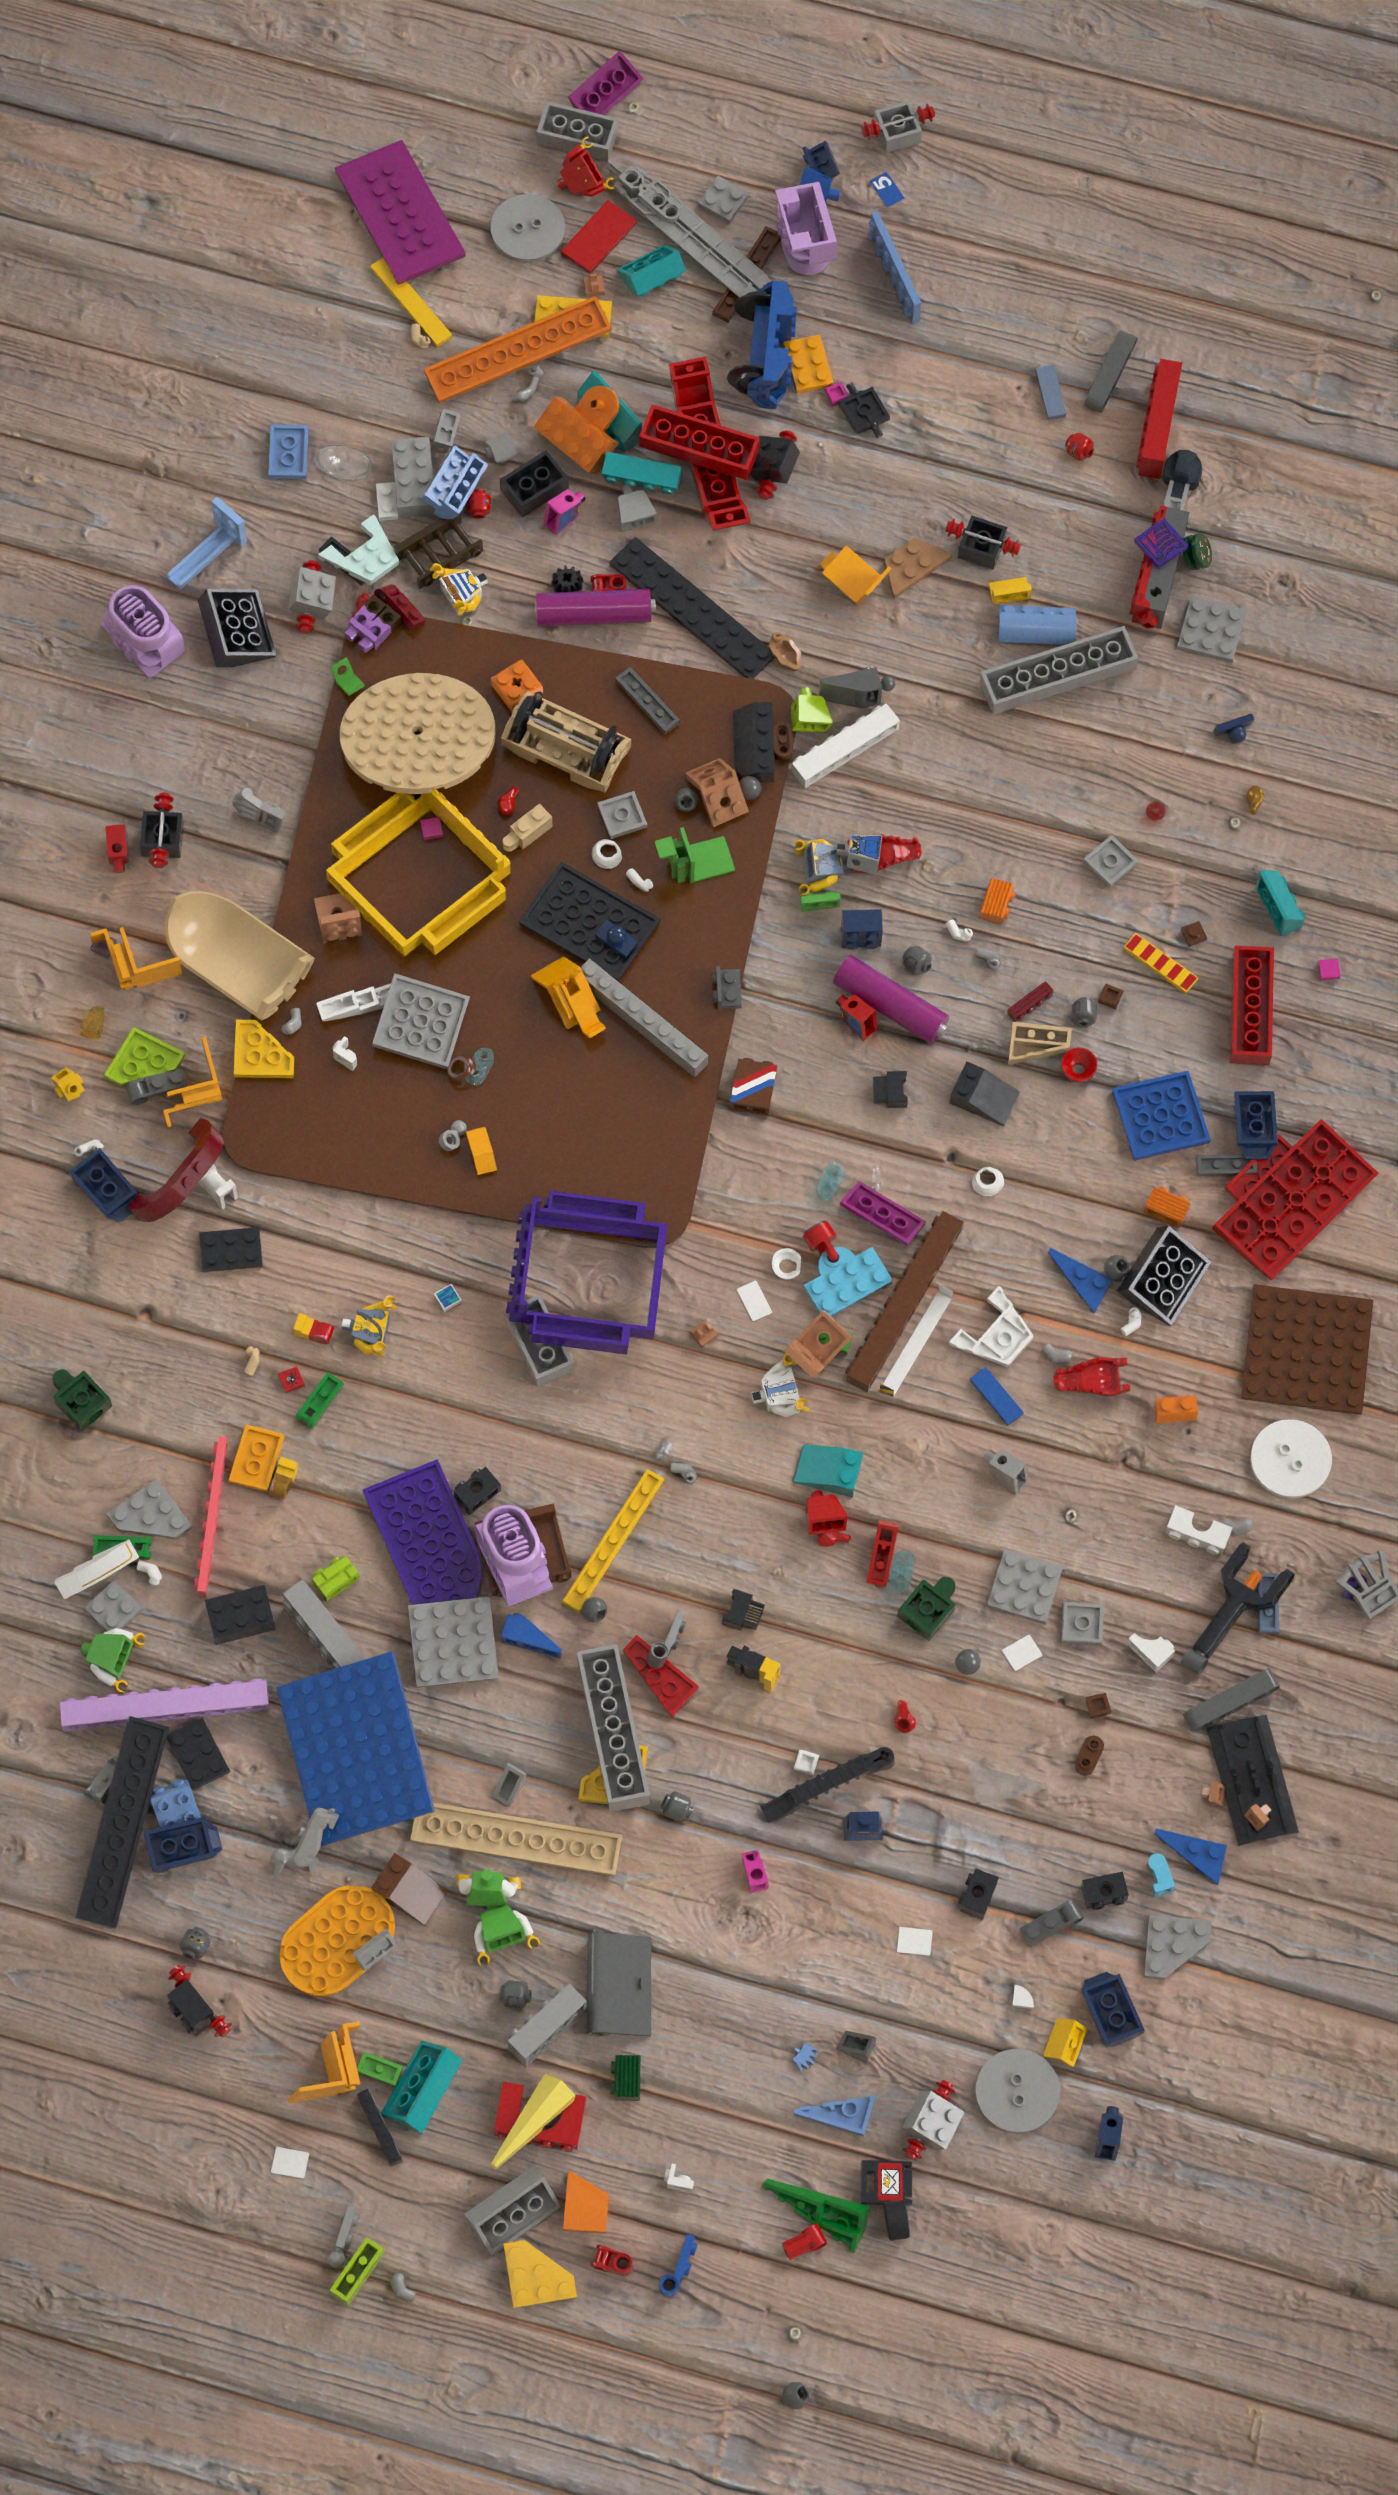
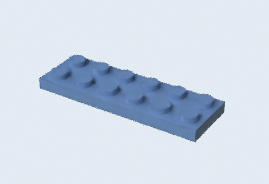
[868,211,921,324]

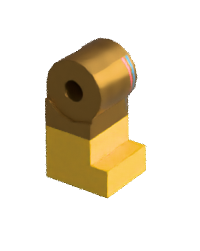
[269,1457,299,1500]

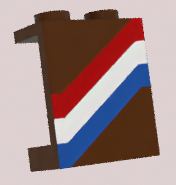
[730,1058,777,1116]

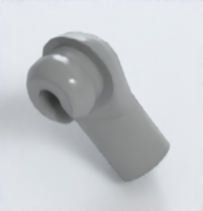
[976,947,1001,969]
[1042,1344,1073,1364]
[671,1462,697,1484]
[1223,1518,1253,1536]

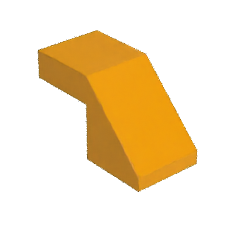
[466,1127,497,1175]

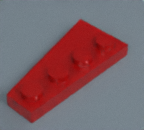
[623,1635,699,1718]

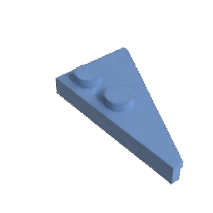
[793,2095,876,2136]

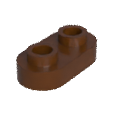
[773,722,793,760]
[1075,1735,1104,1776]

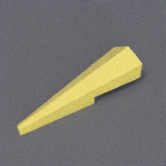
[491,2073,575,2170]

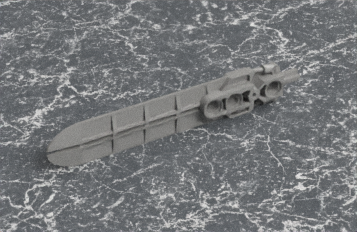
[607,161,771,298]

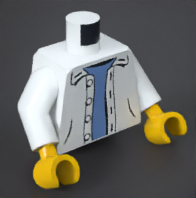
[751,1354,809,1417]

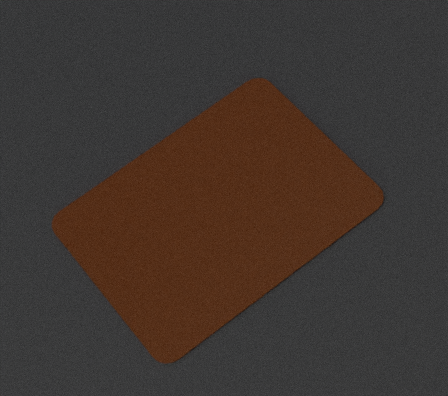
[223,617,796,1248]

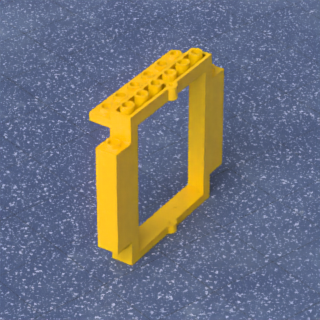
[326,789,511,956]

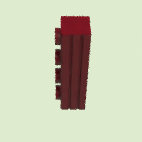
[1007,981,1053,1022]

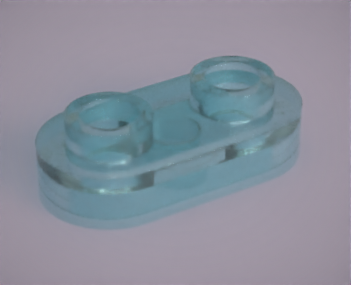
[466,1048,494,1085]
[817,1162,845,1200]
[890,1551,915,1592]

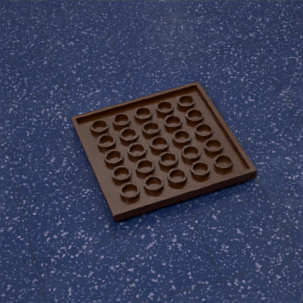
[1241,1284,1373,1415]

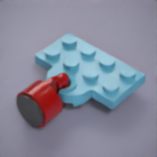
[803,1220,893,1316]

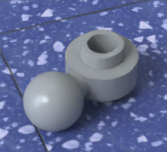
[439,1120,467,1151]

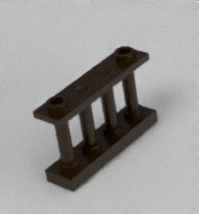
[394,513,483,589]

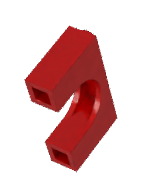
[494,2082,587,2152]

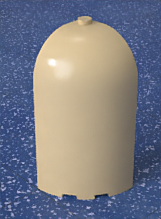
[165,891,315,1020]

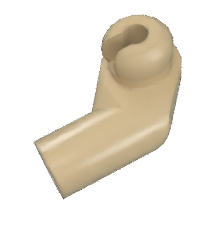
[411,323,430,348]
[244,1346,260,1376]

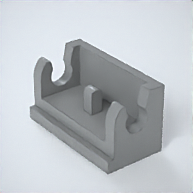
[431,408,461,453]
[85,1757,116,1804]

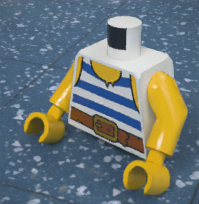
[429,563,488,616]

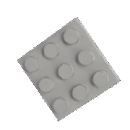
[1177,596,1247,663]
[987,1549,1063,1625]

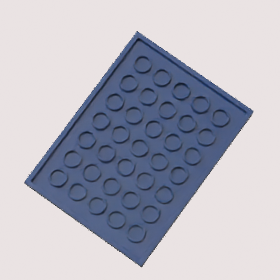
[276,1651,435,1847]

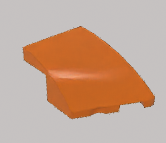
[563,2171,609,2234]

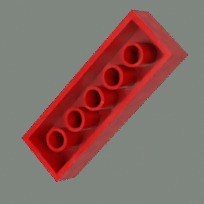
[1136,358,1183,479]
[639,404,760,481]
[1230,945,1274,1065]

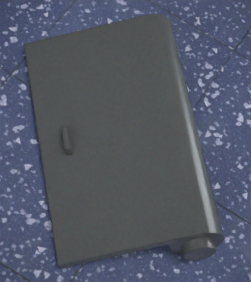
[587,1930,651,2037]

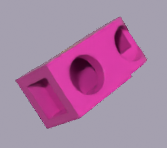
[741,1850,768,1894]

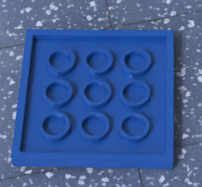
[1112,1071,1211,1161]

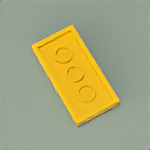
[535,295,612,338]

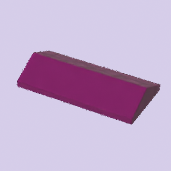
[568,51,643,115]
[839,1181,926,1246]

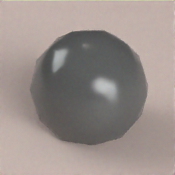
[739,776,762,800]
[674,788,698,812]
[1104,1255,1129,1280]
[582,1597,607,1623]
[955,1649,981,1675]
[782,2382,810,2409]

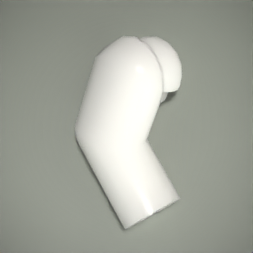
[626,869,653,892]
[945,920,973,942]
[74,1139,104,1156]
[1120,1307,1142,1337]
[137,1560,162,1586]

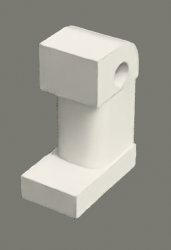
[198,1164,238,1210]

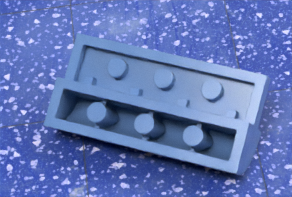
[422,445,488,519]
[998,605,1077,645]

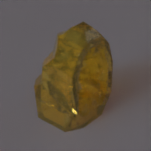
[81,1006,104,1039]

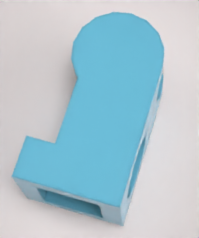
[1147,1853,1175,1897]

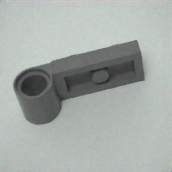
[125,1068,188,1106]
[647,1611,686,1669]
[1019,1899,1084,1948]

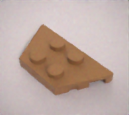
[884,538,952,599]

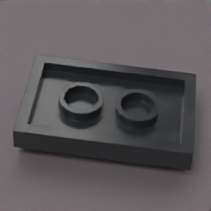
[199,1227,263,1272]
[166,1717,230,1791]

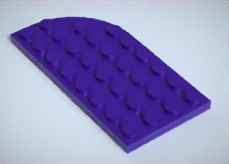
[362,1459,482,1605]

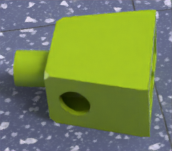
[791,687,833,733]

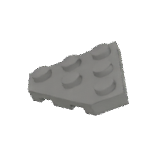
[107,1479,192,1540]
[1144,1915,1212,1980]

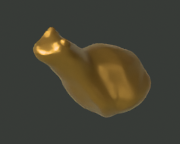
[1247,785,1265,815]

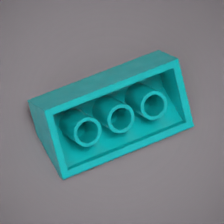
[577,370,642,453]
[602,452,683,495]
[381,2040,463,2134]

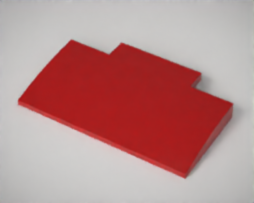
[1212,1119,1379,1281]

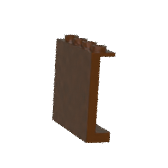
[474,1503,572,1597]

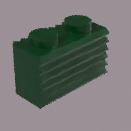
[610,2055,641,2101]

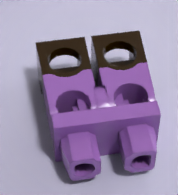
[344,594,402,653]

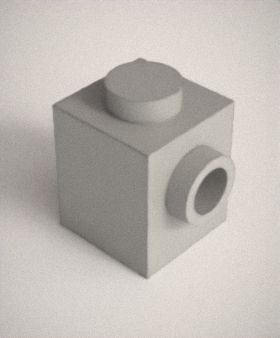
[485,433,517,463]

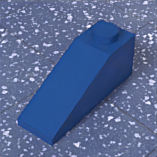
[501,1613,562,1659]

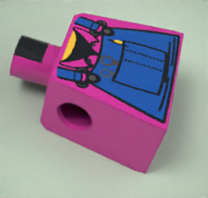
[543,490,585,535]

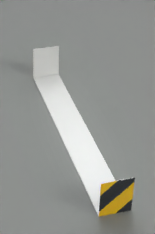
[880,1284,953,1397]

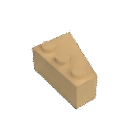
[1008,1022,1072,1065]

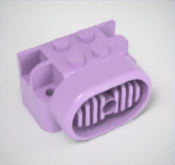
[775,182,837,275]
[101,585,185,679]
[475,1505,553,1607]

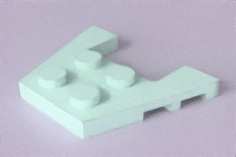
[318,514,399,585]

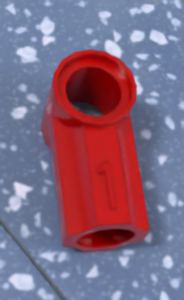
[782,2224,827,2261]

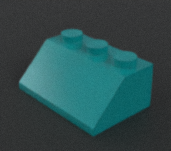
[616,245,686,296]
[1255,870,1305,936]

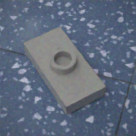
[352,1928,398,1971]

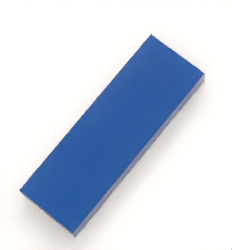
[970,1367,1024,1426]

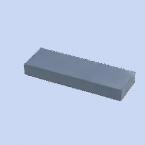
[1035,365,1067,420]
[1257,1573,1279,1634]

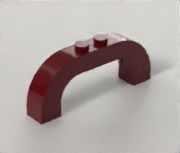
[128,1118,224,1222]

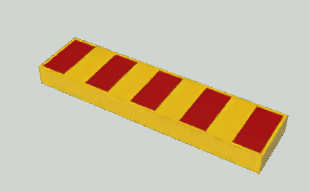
[1123,933,1198,994]

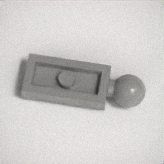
[328,2205,360,2268]

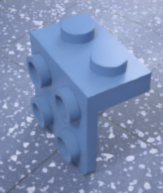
[150,1779,201,1827]

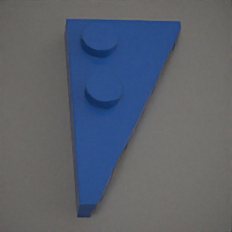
[1048,1248,1113,1314]
[1154,1828,1227,1885]

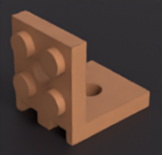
[685,758,749,827]
[314,893,362,944]
[784,1309,853,1378]

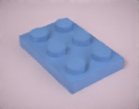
[269,425,309,479]

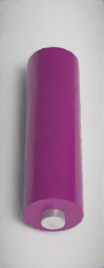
[535,589,656,627]
[833,954,950,1044]

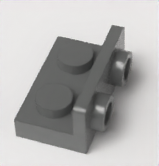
[712,966,742,1009]

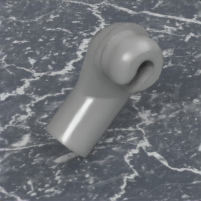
[281,1008,301,1035]
[390,2273,416,2302]

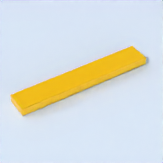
[370,258,452,348]

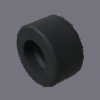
[884,2200,910,2241]

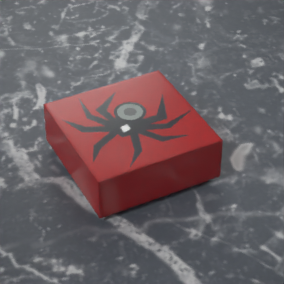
[278,1366,305,1393]

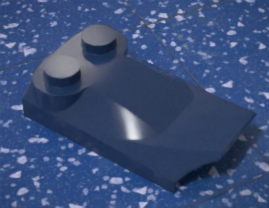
[1234,1091,1278,1160]
[68,1148,138,1222]
[144,1817,223,1873]
[1081,1972,1145,2048]

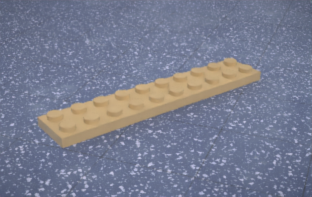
[410,1803,623,1877]

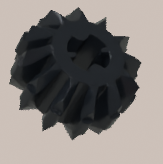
[551,565,584,593]

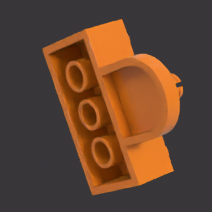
[534,386,619,474]

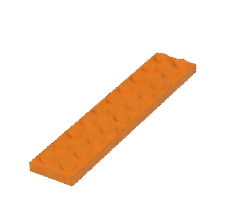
[424,296,612,404]

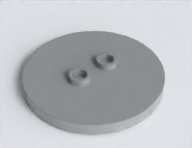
[490,194,565,263]
[975,2049,1060,2134]

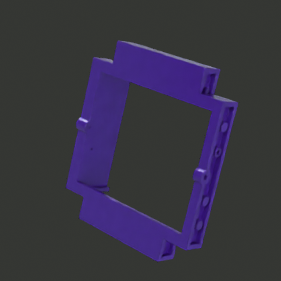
[506,1191,667,1355]

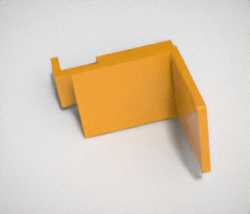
[817,545,892,606]
[90,927,182,990]
[531,957,606,1038]
[163,1037,222,1129]
[288,2021,361,2104]

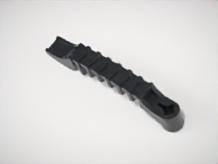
[760,1747,895,1823]

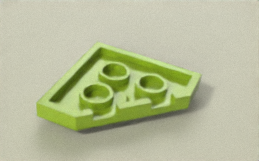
[104,1027,186,1087]

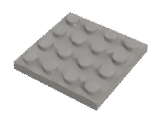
[372,973,470,1069]
[408,1597,499,1688]

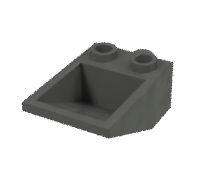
[819,667,896,708]

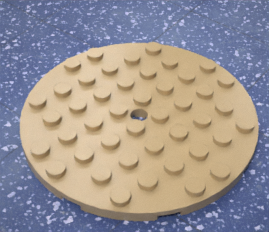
[340,673,496,794]

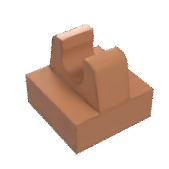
[583,273,605,297]
[690,1319,718,1348]
[1201,1781,1225,1807]
[1244,1804,1272,1831]

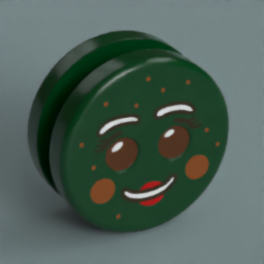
[1182,533,1212,570]

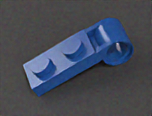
[659,2234,698,2298]

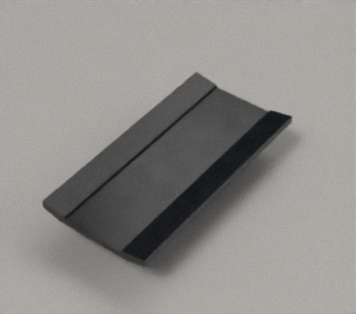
[1207,1715,1299,1846]

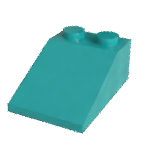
[794,1444,863,1498]

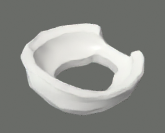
[592,839,622,869]
[972,1167,1004,1196]
[771,1248,801,1280]

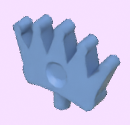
[792,2044,818,2072]

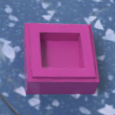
[824,382,849,407]
[420,817,443,840]
[1318,958,1341,981]

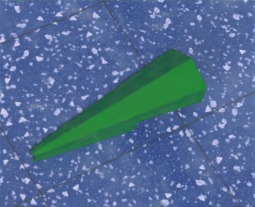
[763,2178,870,2253]

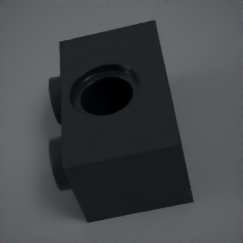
[454,1466,501,1515]
[958,1868,999,1920]
[1081,1871,1129,1910]

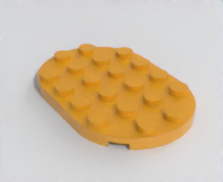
[280,1885,395,1997]

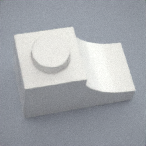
[1127,1633,1175,1672]

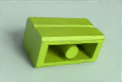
[312,1555,360,1602]

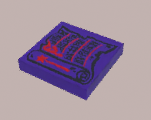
[1134,518,1188,569]

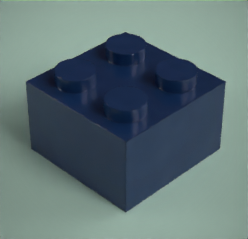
[841,909,883,950]

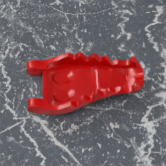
[847,834,922,873]
[1054,1357,1131,1396]

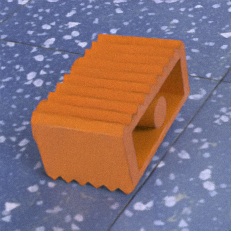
[979,878,1015,925]
[1144,1186,1191,1228]
[1154,1395,1198,1424]

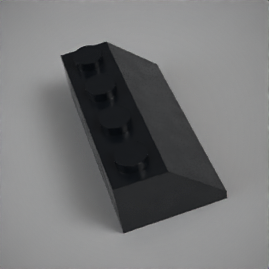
[733,702,775,783]

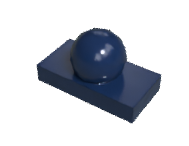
[1213,713,1254,743]
[595,920,638,958]

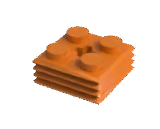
[491,659,543,711]

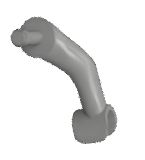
[511,366,544,402]

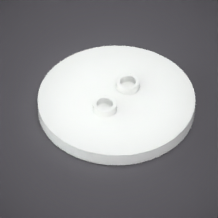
[1250,1420,1332,1499]

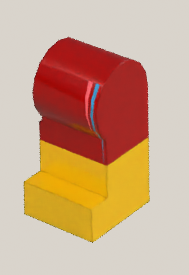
[293,1313,335,1344]

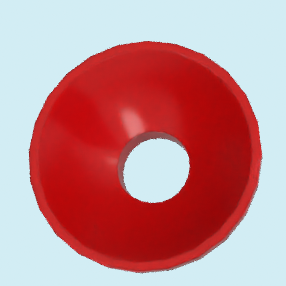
[1061,1047,1098,1083]

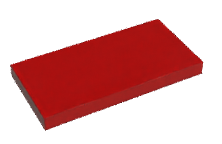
[561,200,637,274]

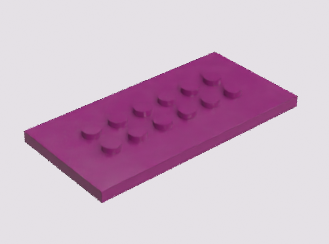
[335,140,466,285]

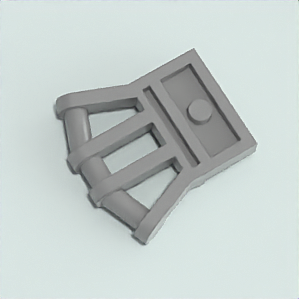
[232,788,285,833]
[1334,1550,1398,1619]

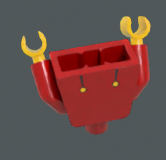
[557,137,615,197]

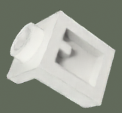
[332,1036,357,1071]
[664,2164,694,2194]

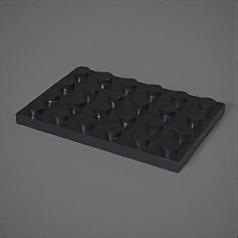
[519,861,660,982]

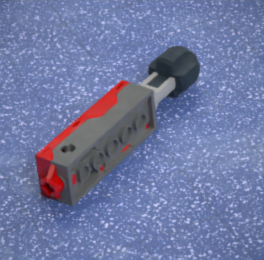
[1129,449,1202,629]

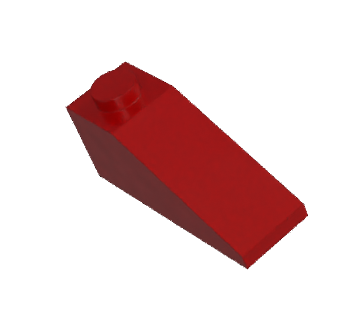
[866,1519,900,1587]

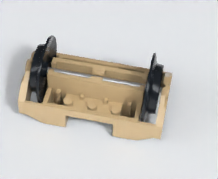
[501,691,631,793]

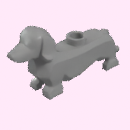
[271,1808,339,1876]

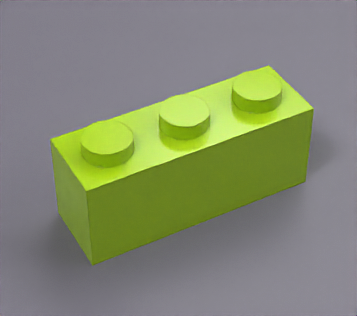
[329,2237,385,2306]

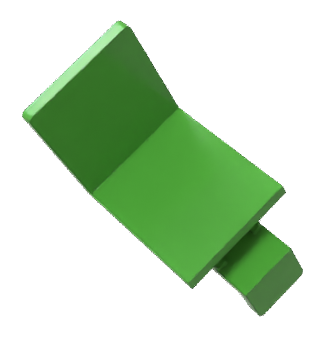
[655,827,735,884]

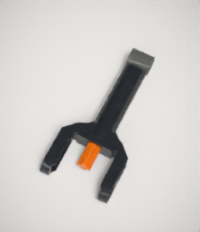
[1181,1542,1295,1675]

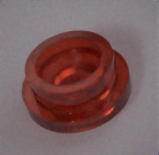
[1146,802,1165,821]

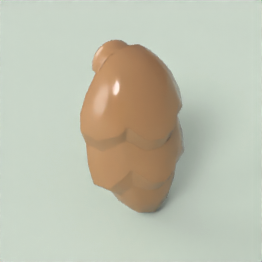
[769,632,801,671]

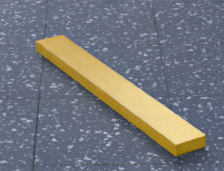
[562,1469,664,1613]

